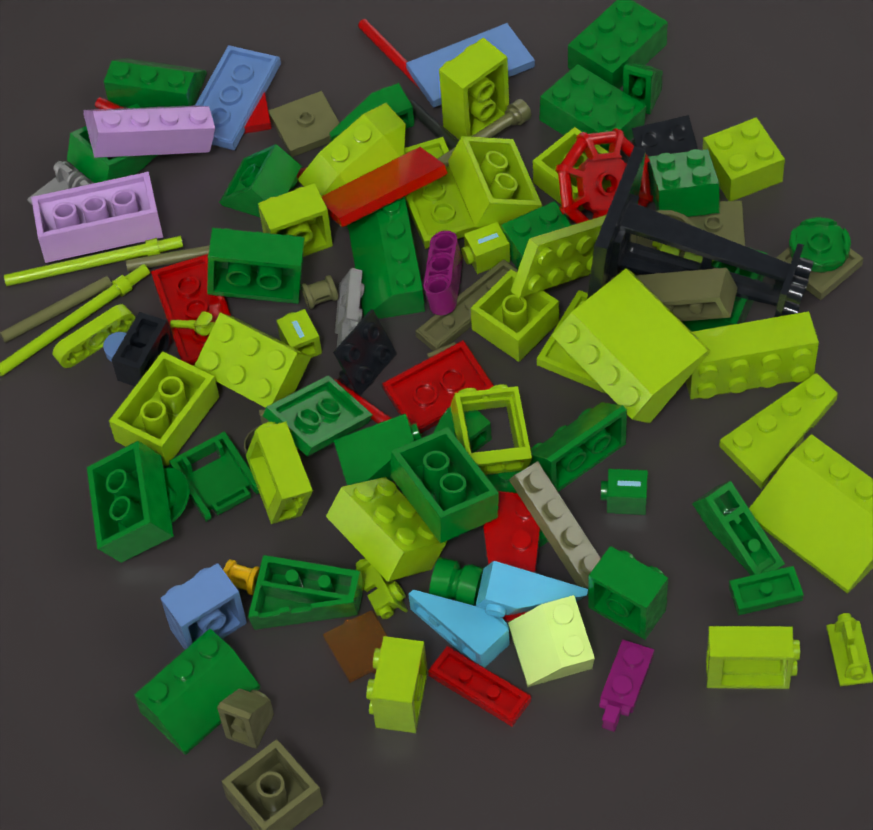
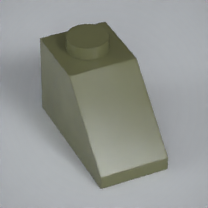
[217,688,274,749]

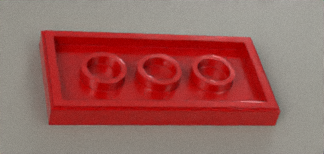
[321,147,448,227]
[151,254,231,366]

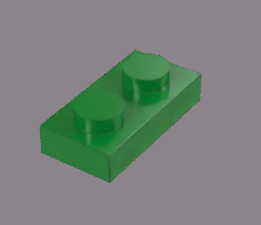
[729,566,804,616]

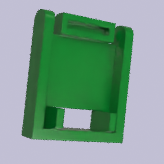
[169,431,259,522]

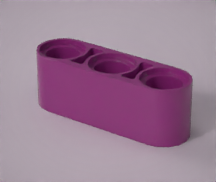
[423,231,463,315]

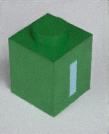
[601,469,648,515]

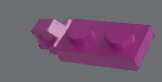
[599,639,655,732]

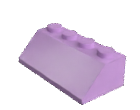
[83,105,215,158]
[31,172,163,263]

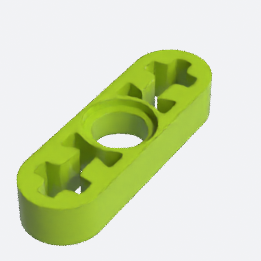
[52,304,135,368]

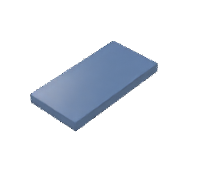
[406,23,535,108]
[195,45,281,150]

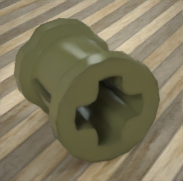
[300,275,339,310]

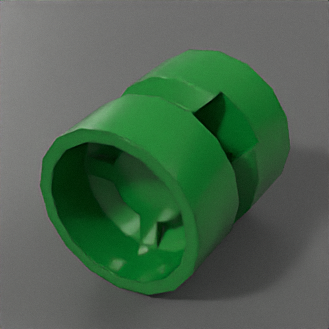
[429,557,484,606]

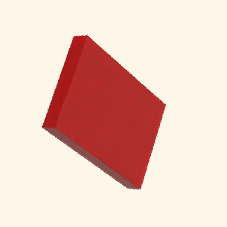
[382,340,494,433]

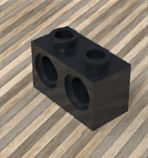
[111,312,172,386]

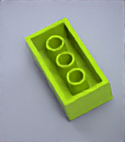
[685,311,819,399]

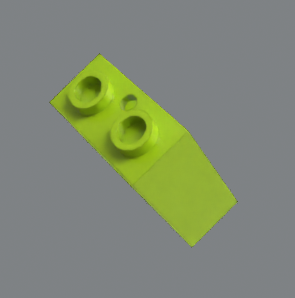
[450,384,532,475]
[246,422,313,524]
[706,626,800,689]

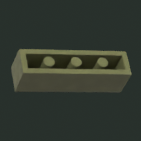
[610,268,738,321]

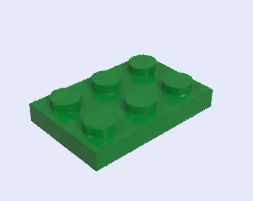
[263,375,373,457]

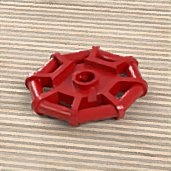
[555,128,653,224]

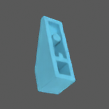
[476,561,588,617]
[409,590,510,668]

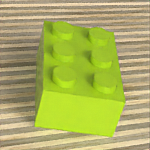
[439,38,509,140]
[448,136,542,228]
[194,313,311,408]
[109,351,219,467]
[326,477,447,582]

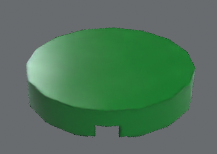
[788,217,851,273]

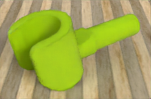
[170,311,215,336]

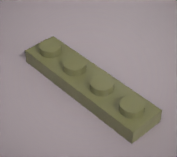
[509,462,601,588]

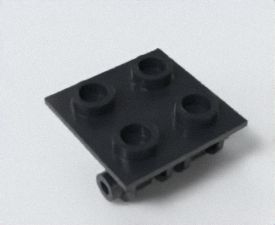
[632,115,698,173]
[333,309,397,396]

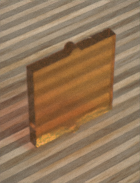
[323,610,387,683]

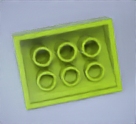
[552,268,711,423]
[749,434,873,594]

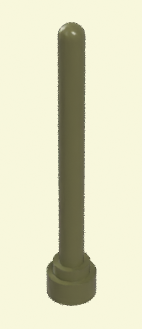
[438,99,531,167]

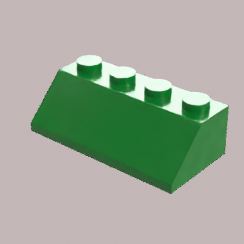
[348,196,425,319]

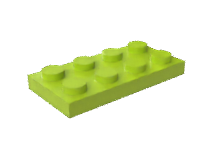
[404,137,479,249]
[511,215,606,298]

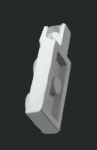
[335,268,364,347]

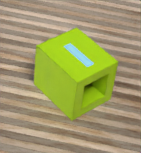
[461,222,510,274]
[276,309,322,358]

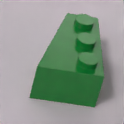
[248,555,365,630]

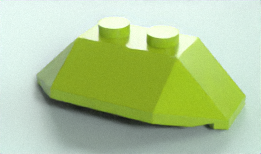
[298,103,406,196]

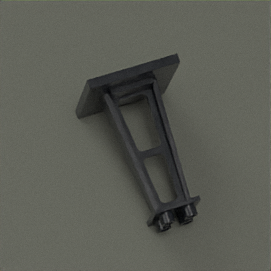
[587,146,814,317]

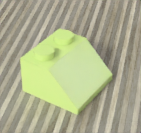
[508,595,595,687]

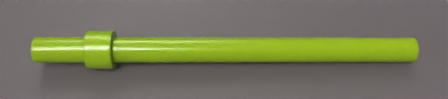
[4,236,184,286]
[0,264,150,377]

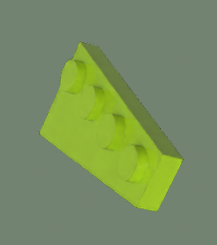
[719,373,838,489]

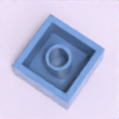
[161,563,247,650]

